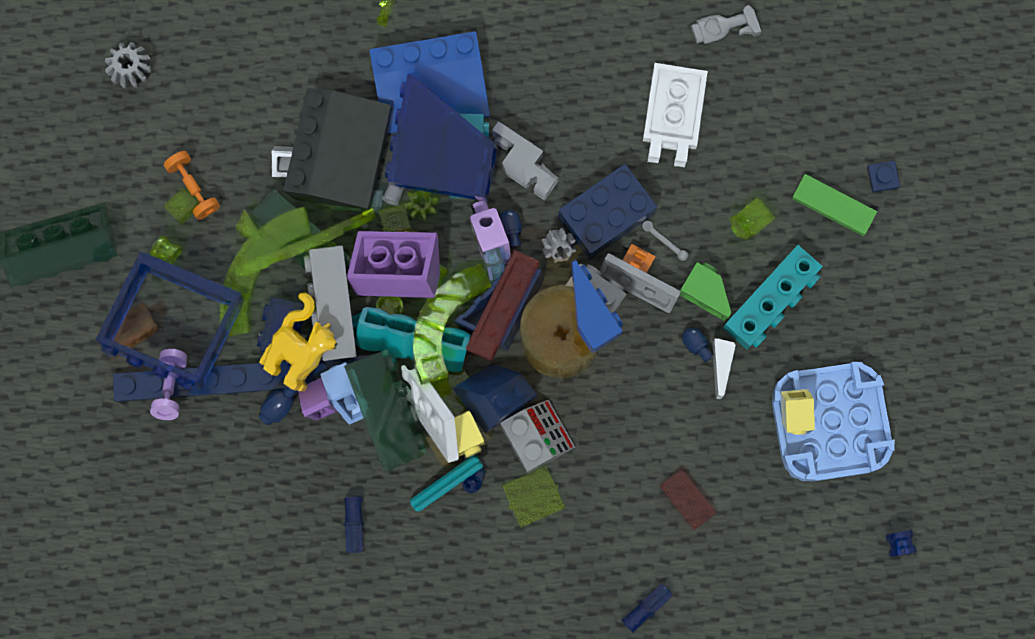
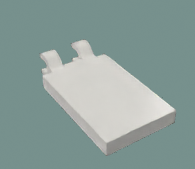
[643,63,708,167]
[401,360,459,463]

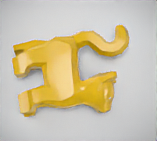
[259,293,338,392]

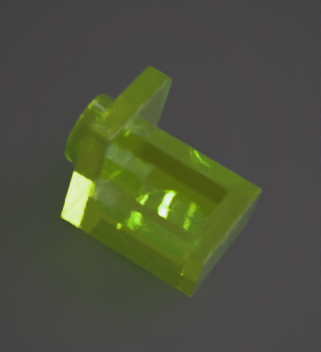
[729,197,776,240]

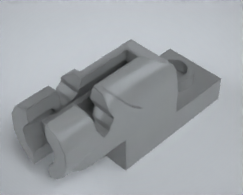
[492,121,559,200]

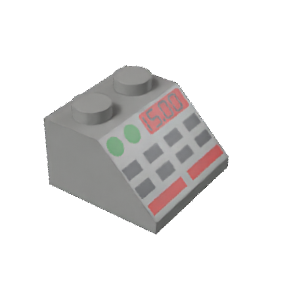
[500,400,575,474]

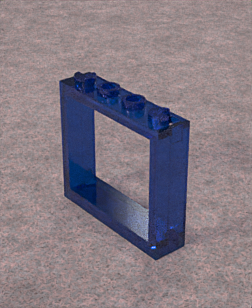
[95,251,244,390]

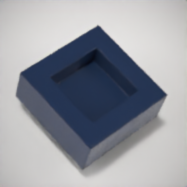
[867,161,900,193]

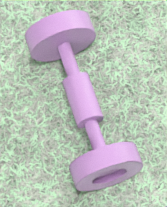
[150,349,188,420]

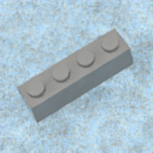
[304,246,356,361]

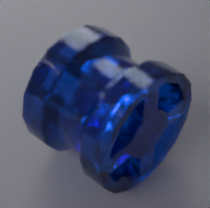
[885,530,918,557]

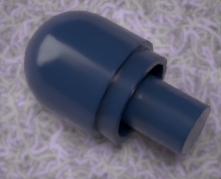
[499,210,522,248]
[682,327,713,363]

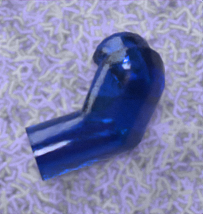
[462,455,486,493]

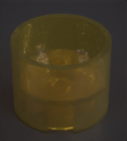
[520,285,600,378]

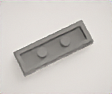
[600,253,681,314]

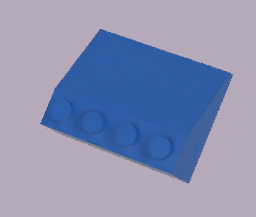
[369,31,490,134]

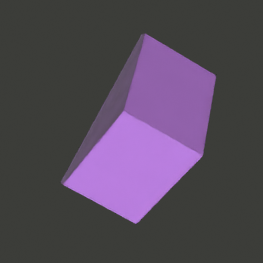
[298,378,337,421]

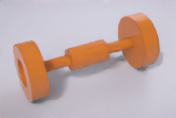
[163,151,220,220]

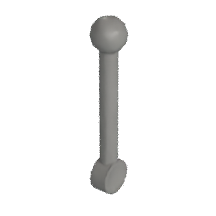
[642,221,688,261]

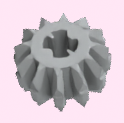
[105,42,151,89]

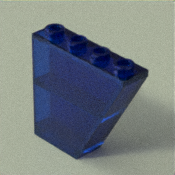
[385,74,497,202]

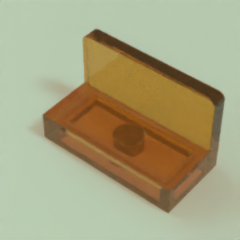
[97,304,160,360]

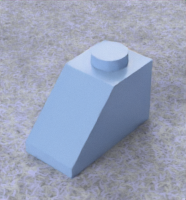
[320,362,374,425]

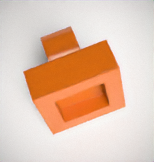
[622,244,656,273]

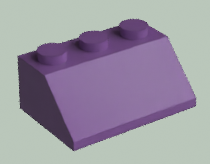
[347,231,440,298]

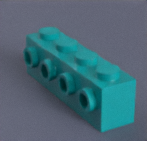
[723,245,823,350]

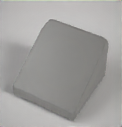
[272,146,293,177]

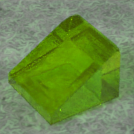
[163,188,199,225]
[235,210,264,245]

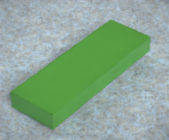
[792,174,877,236]

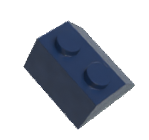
[453,364,537,433]

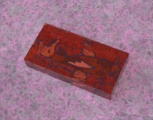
[660,469,716,530]

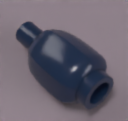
[259,386,298,425]

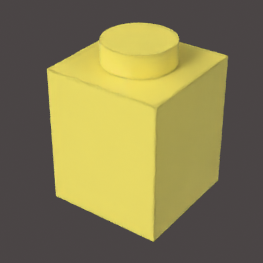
[781,389,815,435]
[454,411,484,458]

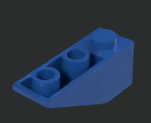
[571,260,623,354]

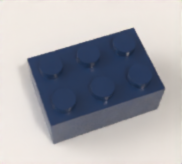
[558,164,657,260]

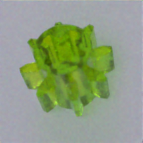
[405,186,439,221]

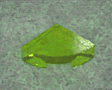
[377,0,394,27]

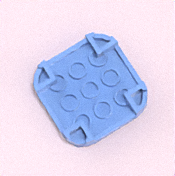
[772,362,894,482]

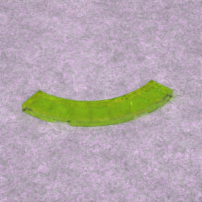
[220,207,311,338]
[233,208,376,278]
[412,263,492,385]

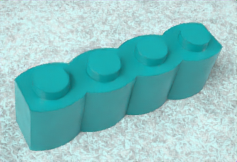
[355,307,470,372]

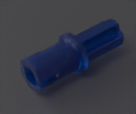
[343,497,365,553]
[621,584,672,634]

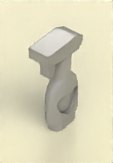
[691,5,761,44]

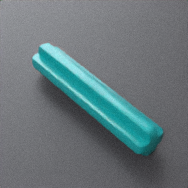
[410,455,483,512]

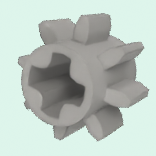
[541,228,576,263]

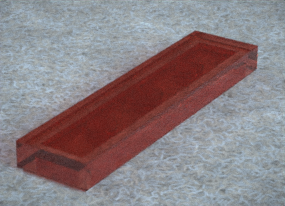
[466,250,540,362]

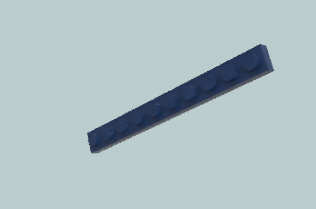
[113,354,390,402]

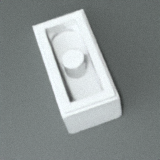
[712,338,735,399]

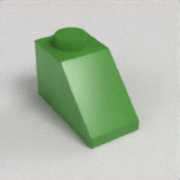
[680,262,731,322]

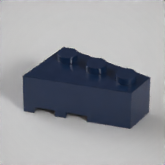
[455,259,544,351]

